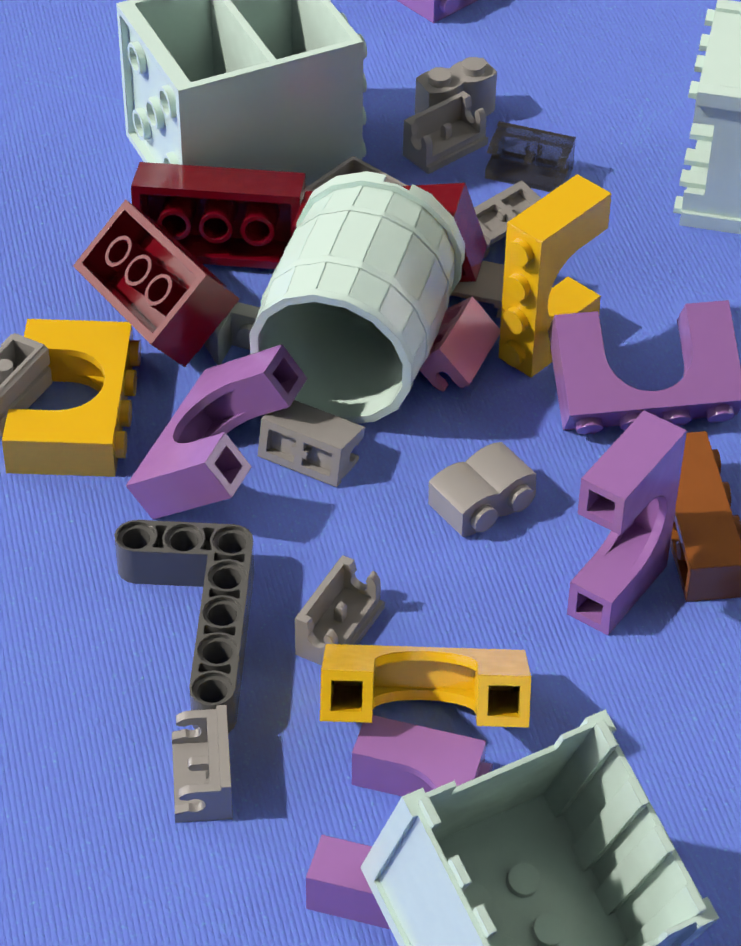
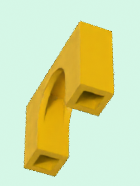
[498,174,612,378]
[2,319,141,477]
[320,644,531,728]

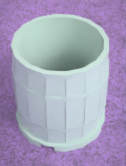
[249,171,465,424]

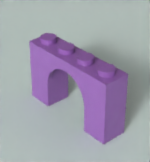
[548,300,741,434]
[126,344,308,519]
[567,410,687,635]
[306,715,493,930]

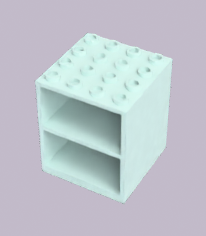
[116,0,367,188]

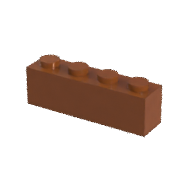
[670,431,741,602]

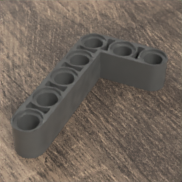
[114,520,254,733]

